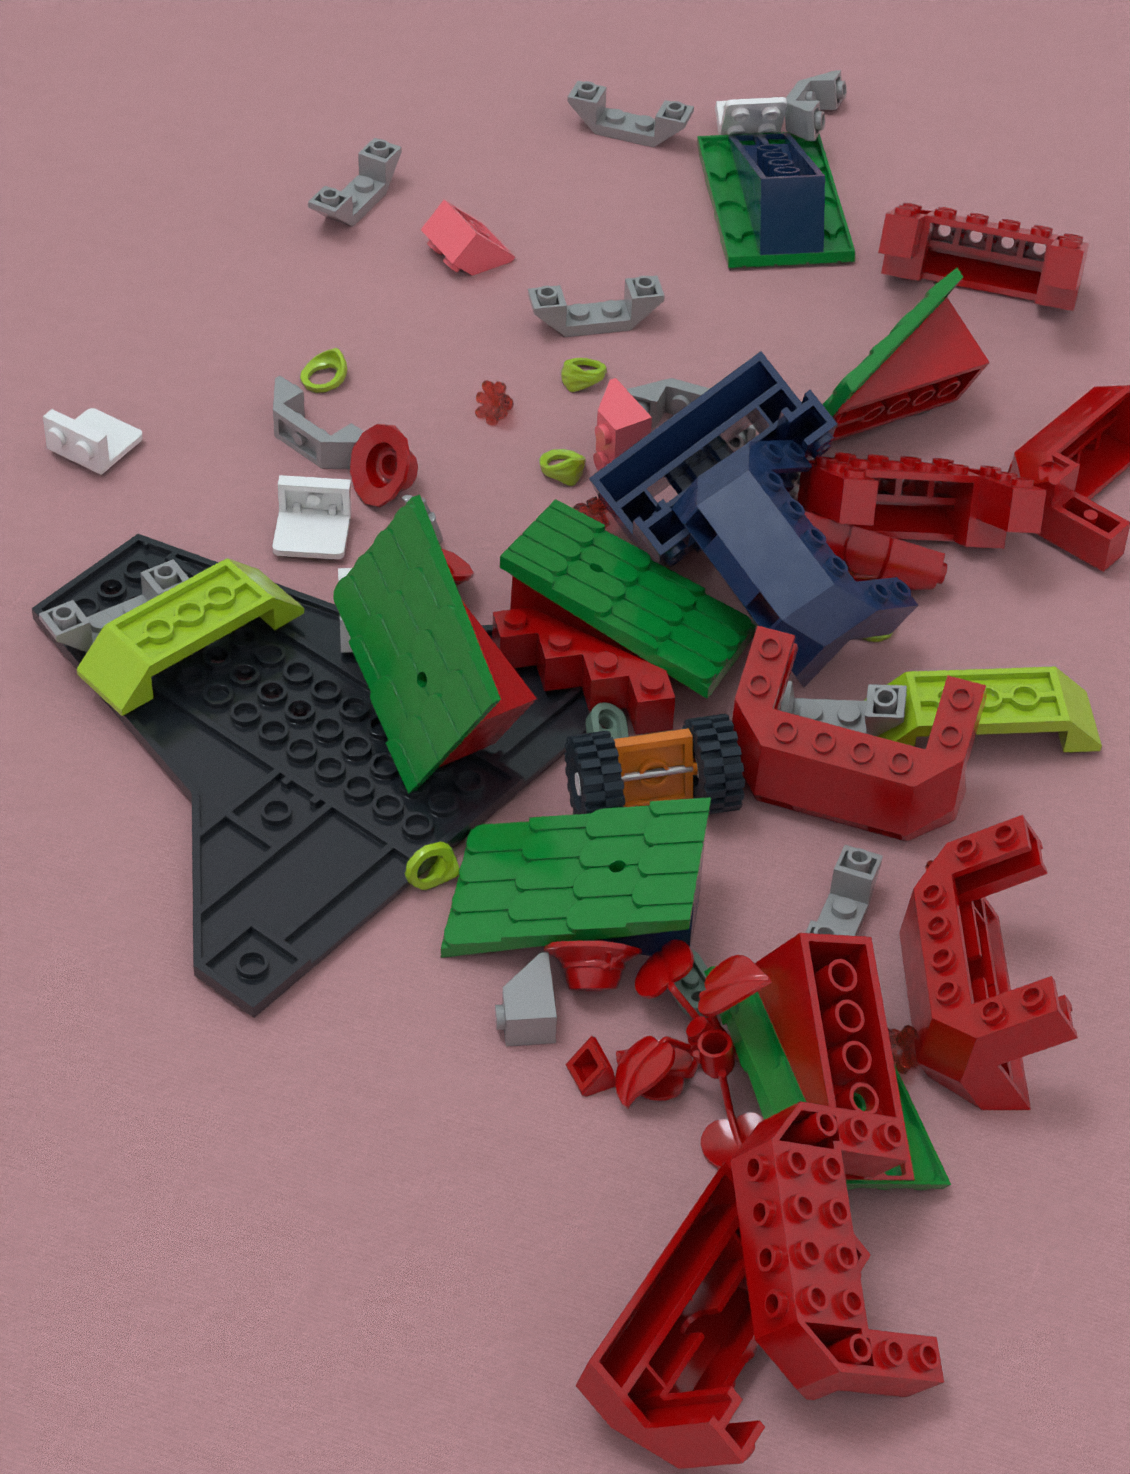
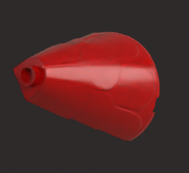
[805,511,947,590]

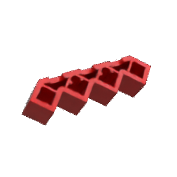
[492,607,675,735]

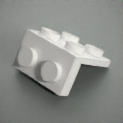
[715,97,787,135]
[43,408,143,475]
[272,475,352,560]

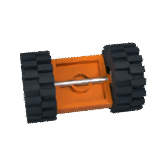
[564,714,745,814]

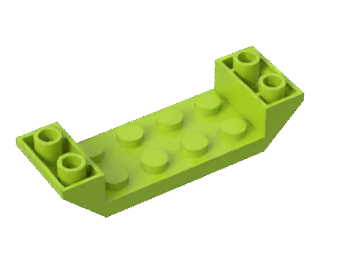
[77,558,304,716]
[864,666,1102,752]

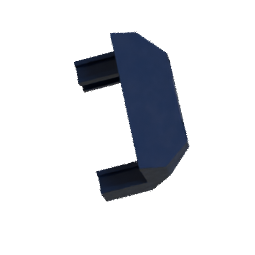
[589,351,837,567]
[671,440,918,688]

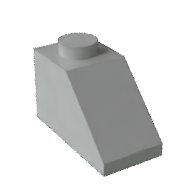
[495,952,557,1046]

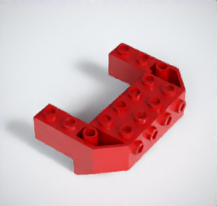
[878,203,1089,311]
[1008,385,1130,572]
[797,452,1046,549]
[731,1101,944,1401]

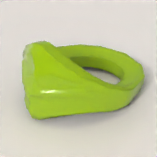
[300,348,347,393]
[561,358,607,392]
[539,449,586,486]
[405,841,460,890]

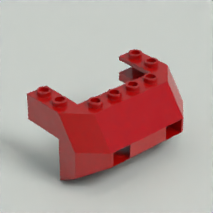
[732,625,987,842]
[899,814,1078,1110]
[575,1161,871,1469]

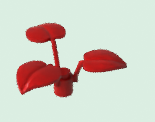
[615,939,772,1109]
[616,1029,764,1170]

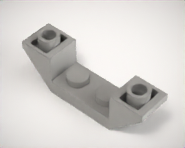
[785,70,847,141]
[567,81,694,148]
[308,138,402,227]
[528,275,665,337]
[273,376,364,469]
[627,378,756,451]
[39,559,189,652]
[780,681,907,736]
[805,845,883,936]

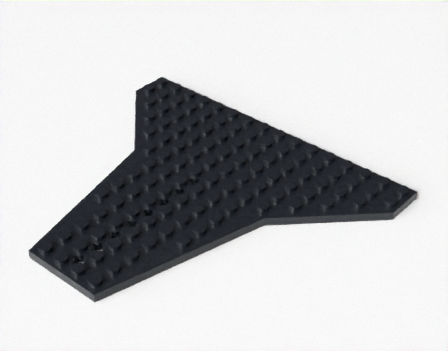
[32,534,590,1018]

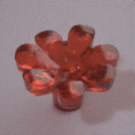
[475,380,514,425]
[573,496,610,528]
[888,1025,918,1075]

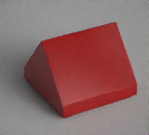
[565,1036,615,1096]

